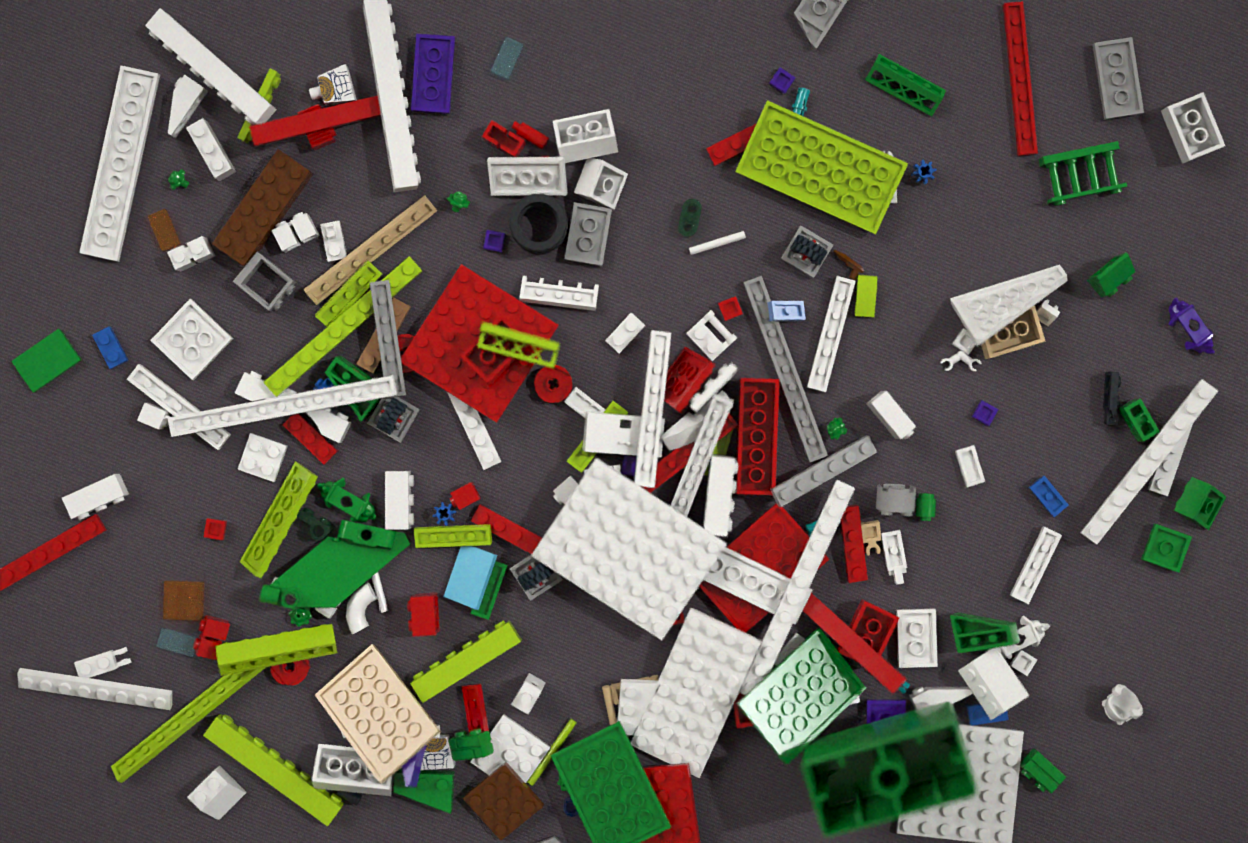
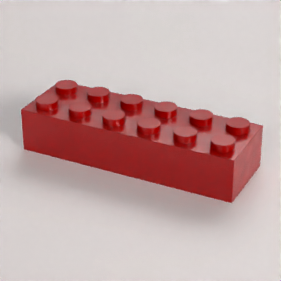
[735,378,779,495]

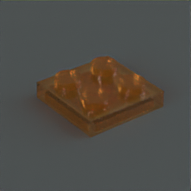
[163,580,204,620]

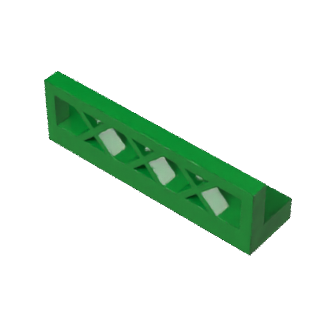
[865,54,946,116]

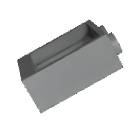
[233,252,296,312]

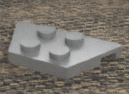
[793,0,848,50]

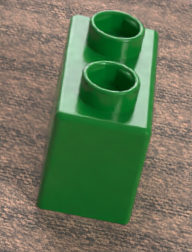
[802,702,978,837]

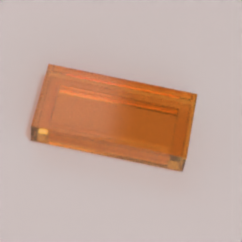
[147,209,181,252]

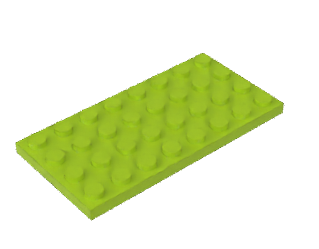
[735,100,908,234]

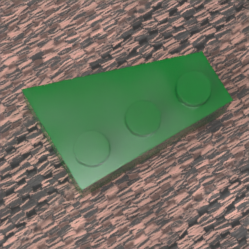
[394,769,455,814]

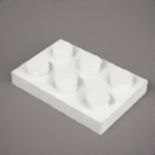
[896,608,937,668]

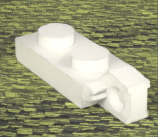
[881,530,907,585]

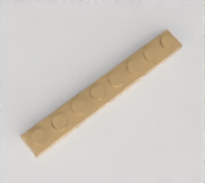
[304,195,437,305]

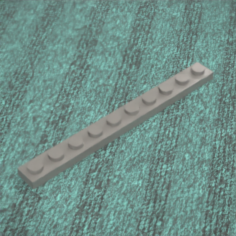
[743,276,828,462]

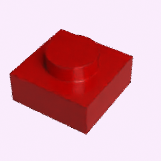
[718,296,743,321]
[204,518,227,540]

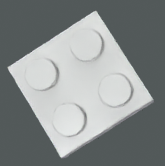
[238,433,288,482]

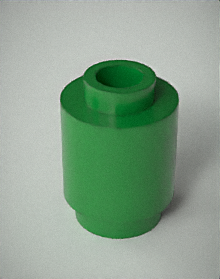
[916,493,936,521]

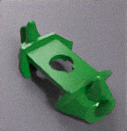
[317,478,376,522]

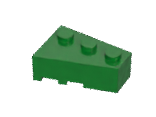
[325,356,381,422]
[950,612,1020,653]

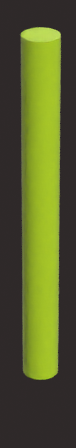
[527,719,577,786]

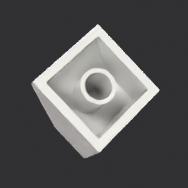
[574,158,628,209]
[188,766,247,820]

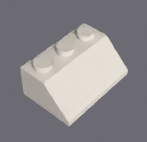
[958,648,1029,720]

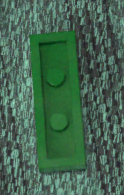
[471,561,508,620]

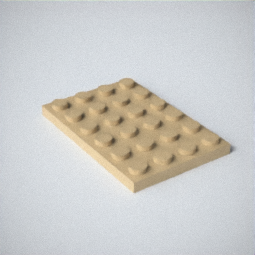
[315,644,441,784]

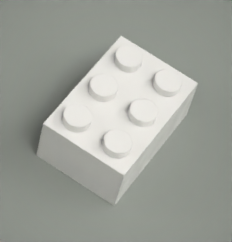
[1161,92,1225,164]
[553,109,618,163]

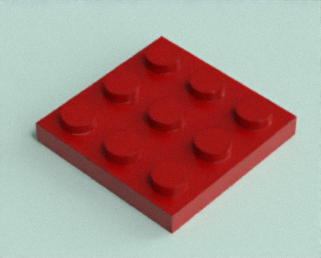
[664,346,715,412]

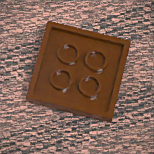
[463,762,544,841]

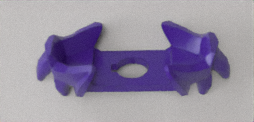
[1169,297,1215,354]

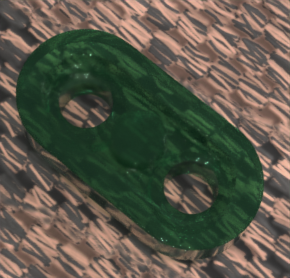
[678,199,702,237]

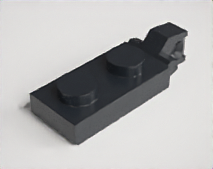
[1103,372,1121,425]

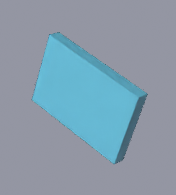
[444,546,497,610]

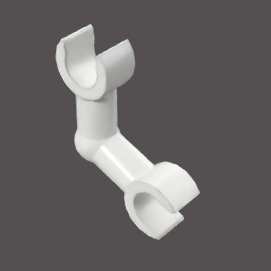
[940,351,982,371]

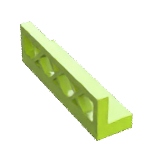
[478,323,560,368]

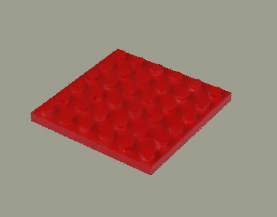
[401,264,559,423]

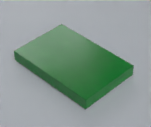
[11,329,82,393]

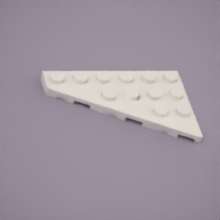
[950,265,1068,345]

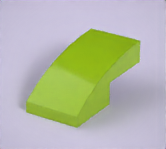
[854,275,877,317]

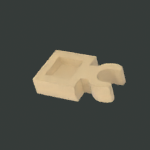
[861,520,881,555]

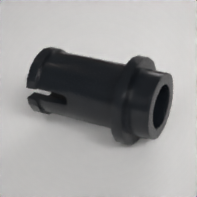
[336,791,362,806]

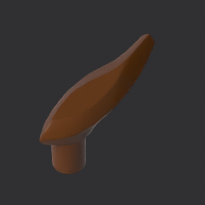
[833,250,864,280]

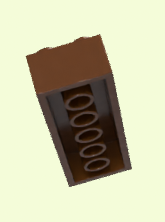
[212,149,313,266]

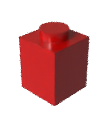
[450,482,481,510]

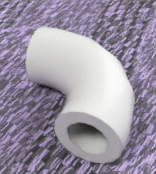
[346,583,377,634]

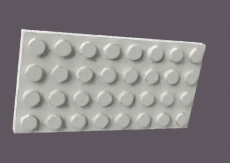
[631,608,762,778]

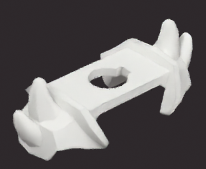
[988,616,1050,659]

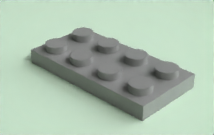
[1092,37,1144,120]

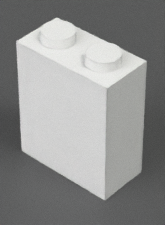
[866,391,916,439]

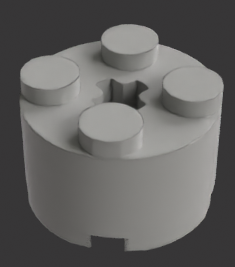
[876,484,916,516]

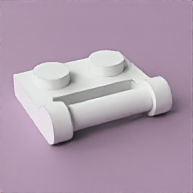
[686,310,737,361]

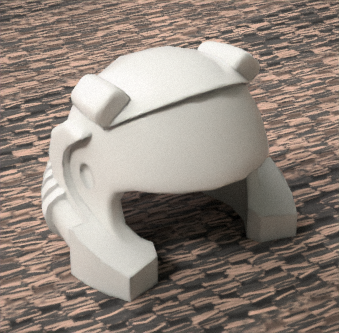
[1102,684,1143,725]

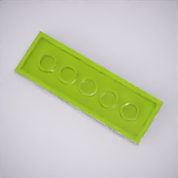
[240,461,318,578]

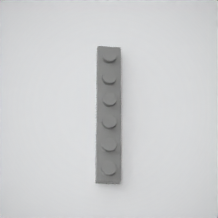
[370,280,406,398]
[770,435,877,507]

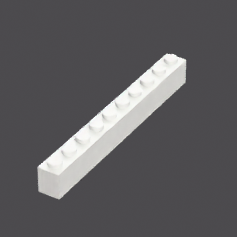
[363,0,421,192]
[1080,380,1218,545]

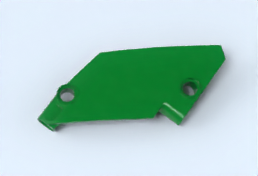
[260,520,410,608]

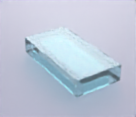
[491,37,524,80]
[156,627,198,657]

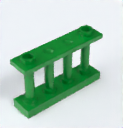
[1039,141,1128,206]

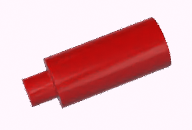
[511,121,549,150]

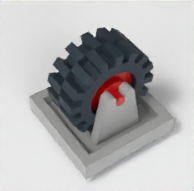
[781,226,833,278]
[367,396,420,443]
[510,554,563,601]

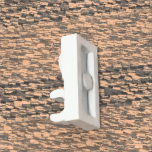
[320,221,347,262]

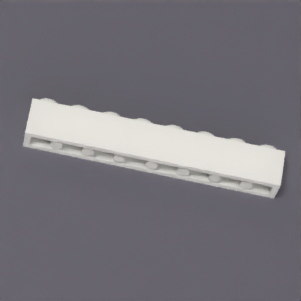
[145,8,277,125]

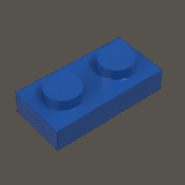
[92,326,129,369]
[1028,476,1069,517]
[967,704,1009,726]

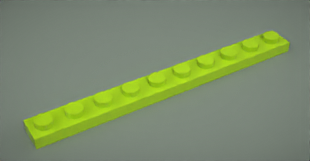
[263,256,422,397]
[111,667,266,783]

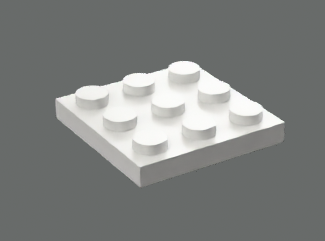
[150,299,233,380]
[691,363,737,413]
[471,714,551,783]

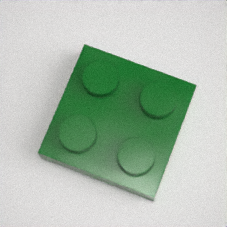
[1141,523,1192,573]

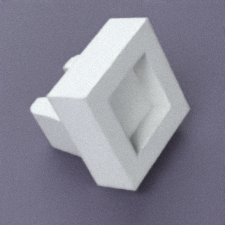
[1036,300,1060,326]

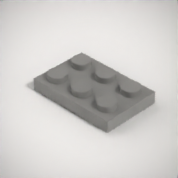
[565,202,612,266]

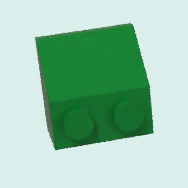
[1087,252,1136,298]
[1174,477,1227,530]

